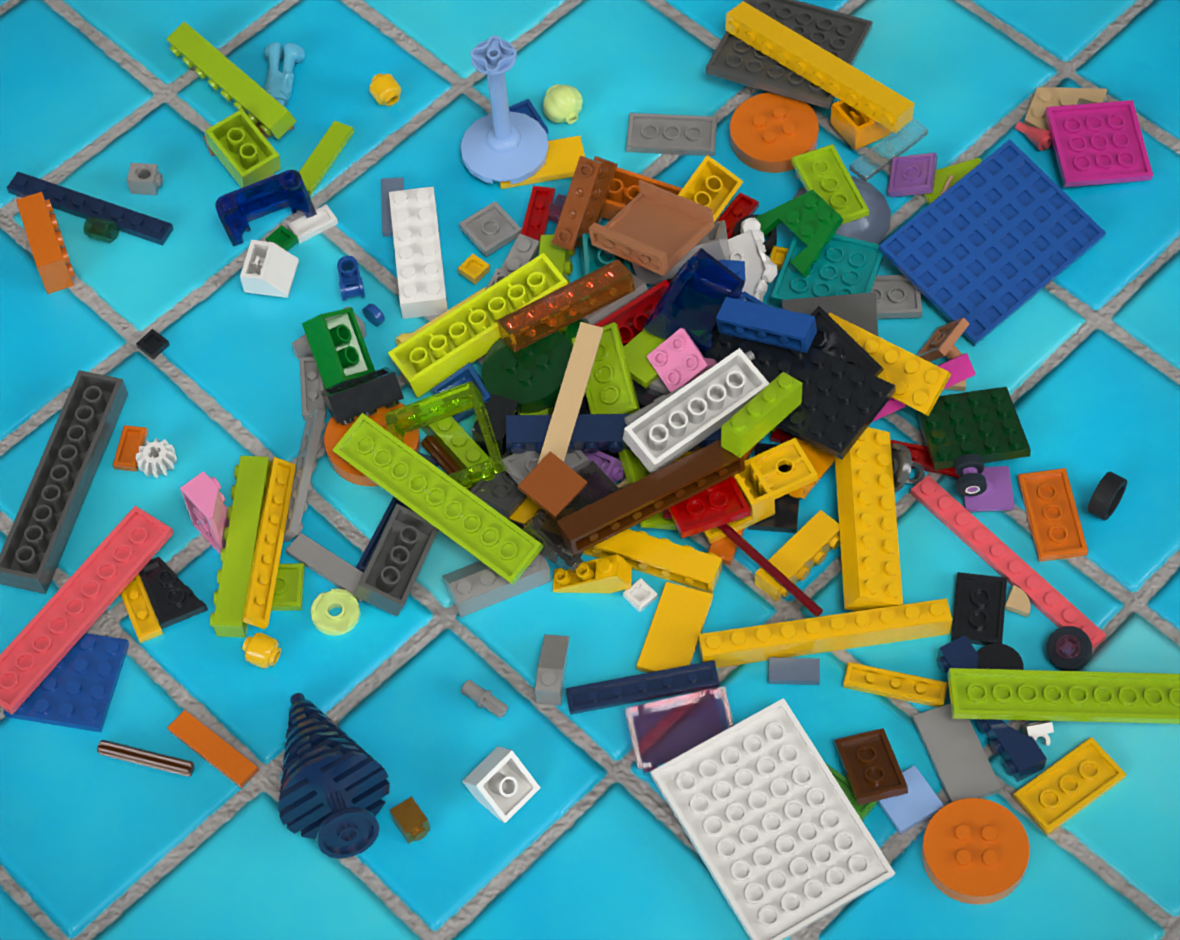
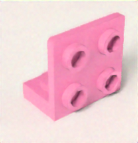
[647,328,717,392]

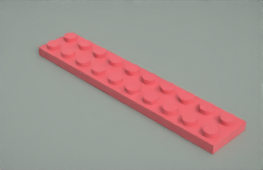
[0,506,174,715]

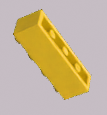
[755,510,840,602]

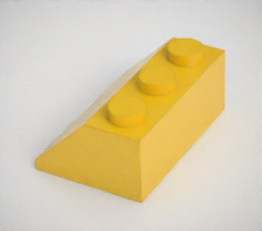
[678,155,744,222]

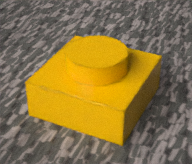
[458,254,490,285]

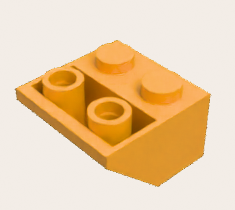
[830,100,892,150]

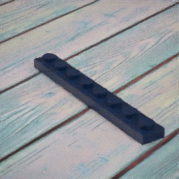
[7,171,173,246]

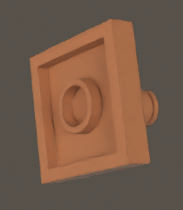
[916,317,970,362]

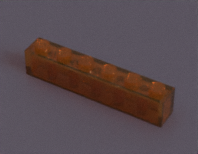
[497,259,635,352]

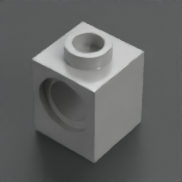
[127,163,163,195]

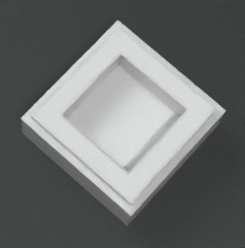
[623,578,658,613]

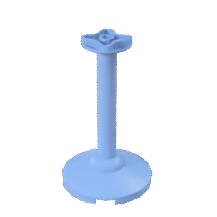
[461,35,549,184]

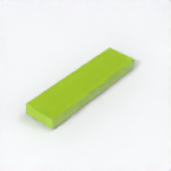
[291,120,354,196]

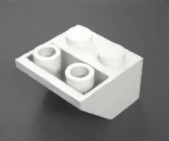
[240,240,299,298]

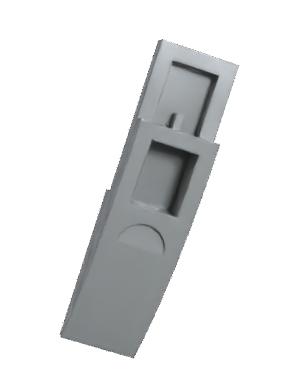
[485,233,540,290]

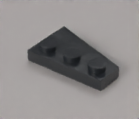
[139,557,208,629]

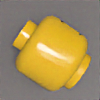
[369,73,402,106]
[242,632,281,669]

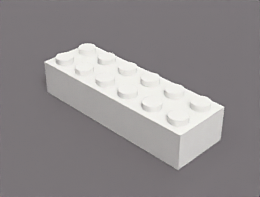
[389,187,448,319]
[623,348,770,473]

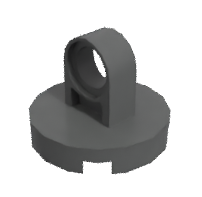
[891,443,925,492]

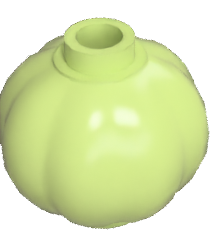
[543,84,583,124]

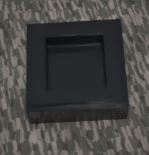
[136,329,170,360]

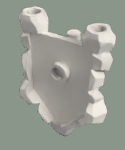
[716,218,778,302]

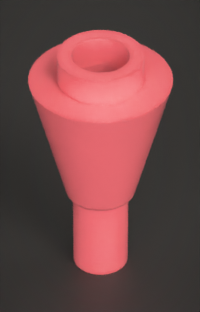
[1015,121,1052,151]

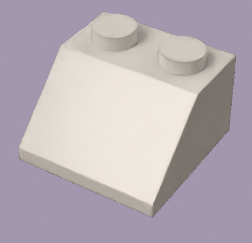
[462,746,541,823]

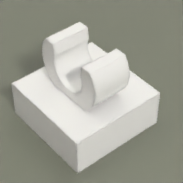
[1021,721,1054,746]

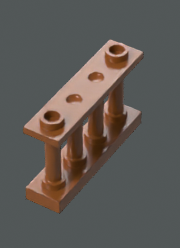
[552,156,618,251]

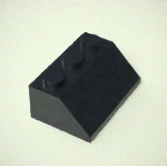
[321,367,404,425]

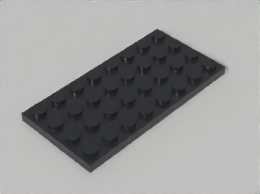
[702,333,896,459]

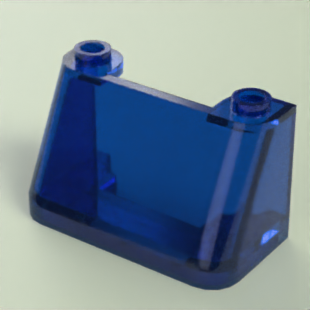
[215,170,317,247]
[643,248,745,352]

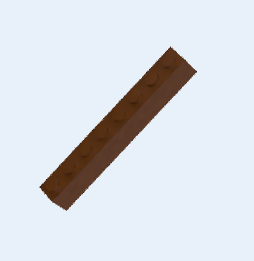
[557,439,745,556]

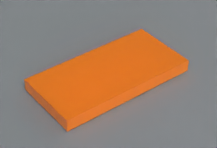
[1017,468,1088,562]

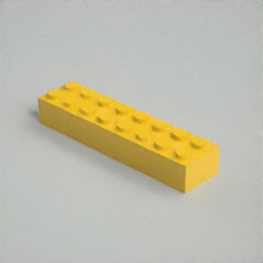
[835,427,903,611]

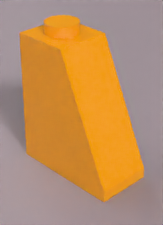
[786,437,835,499]

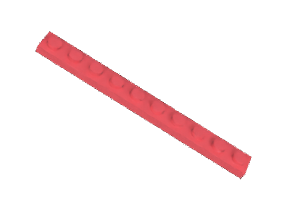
[910,475,1106,650]

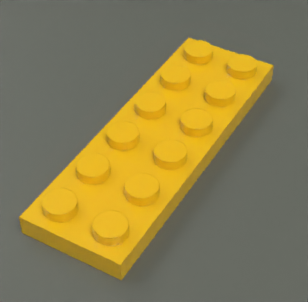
[828,312,951,416]

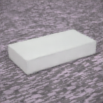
[288,204,338,244]

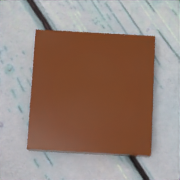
[518,451,588,519]

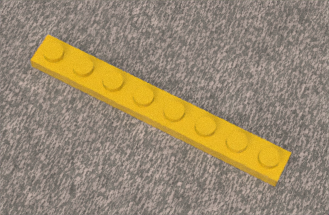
[242,457,296,629]

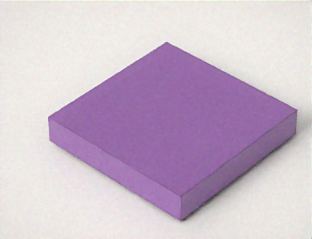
[888,152,938,197]

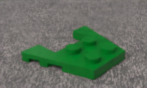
[755,190,843,278]

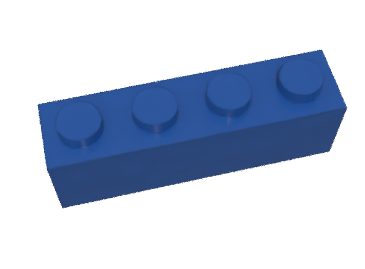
[716,297,817,353]

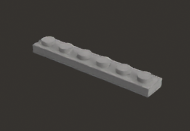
[283,408,326,542]

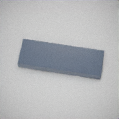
[381,177,404,237]

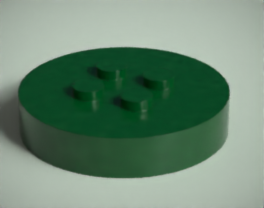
[482,325,572,413]

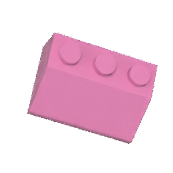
[180,471,229,555]

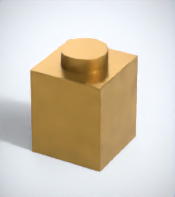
[390,796,430,844]

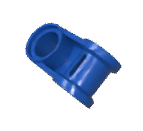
[337,256,365,301]

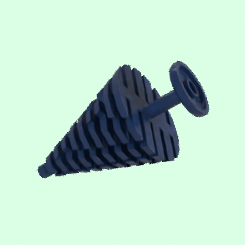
[278,693,390,859]

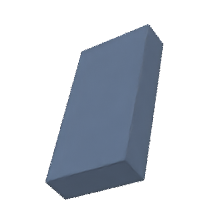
[769,657,820,685]

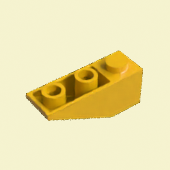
[553,554,632,593]

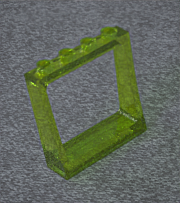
[384,381,505,489]

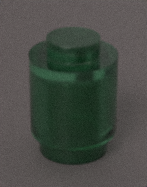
[84,216,119,243]

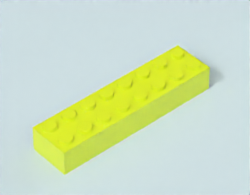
[388,253,573,398]

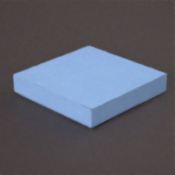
[877,765,944,835]

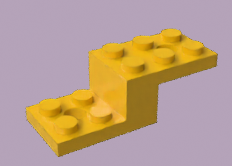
[703,438,818,544]

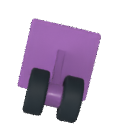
[954,454,1015,512]

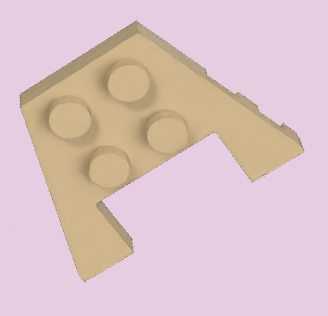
[1024,87,1107,130]

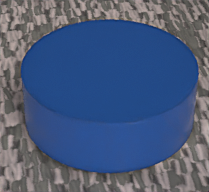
[362,304,385,327]

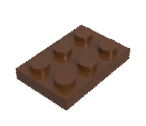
[834,728,908,805]

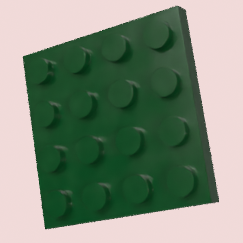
[914,387,1031,470]

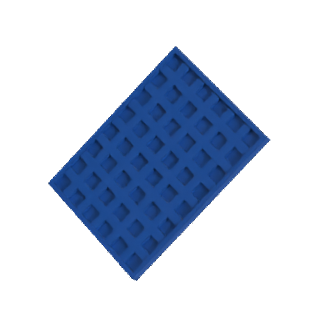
[878,139,1106,346]

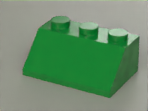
[302,307,375,389]

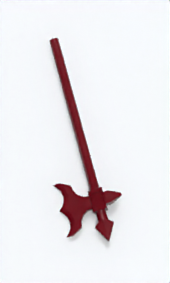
[663,509,823,617]

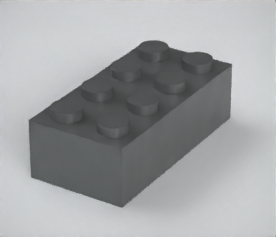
[353,504,438,617]

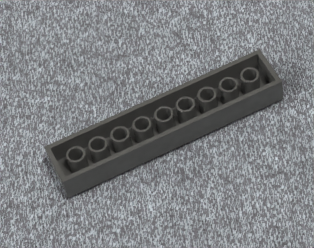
[0,370,128,594]

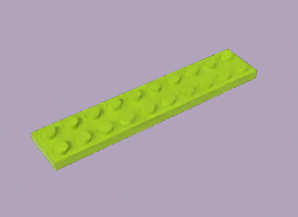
[333,413,544,585]
[948,668,1180,724]

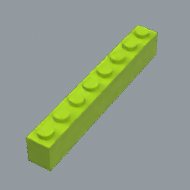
[166,21,297,140]
[210,456,270,638]

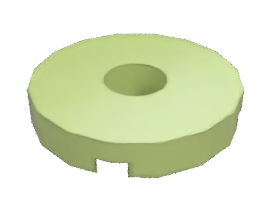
[311,588,360,636]

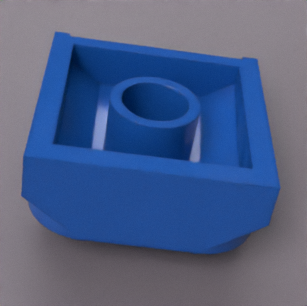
[431,362,491,423]

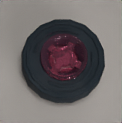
[1046,626,1092,671]

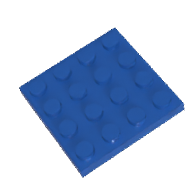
[3,633,129,732]

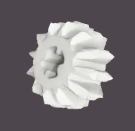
[136,438,177,479]

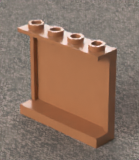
[589,180,715,276]

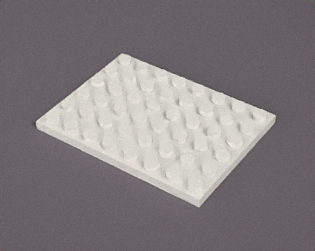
[650,698,895,940]

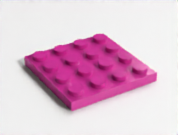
[1045,100,1153,187]

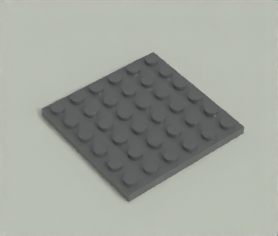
[706,0,873,109]

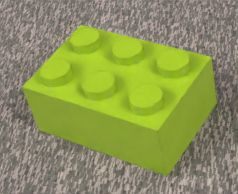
[205,109,281,191]

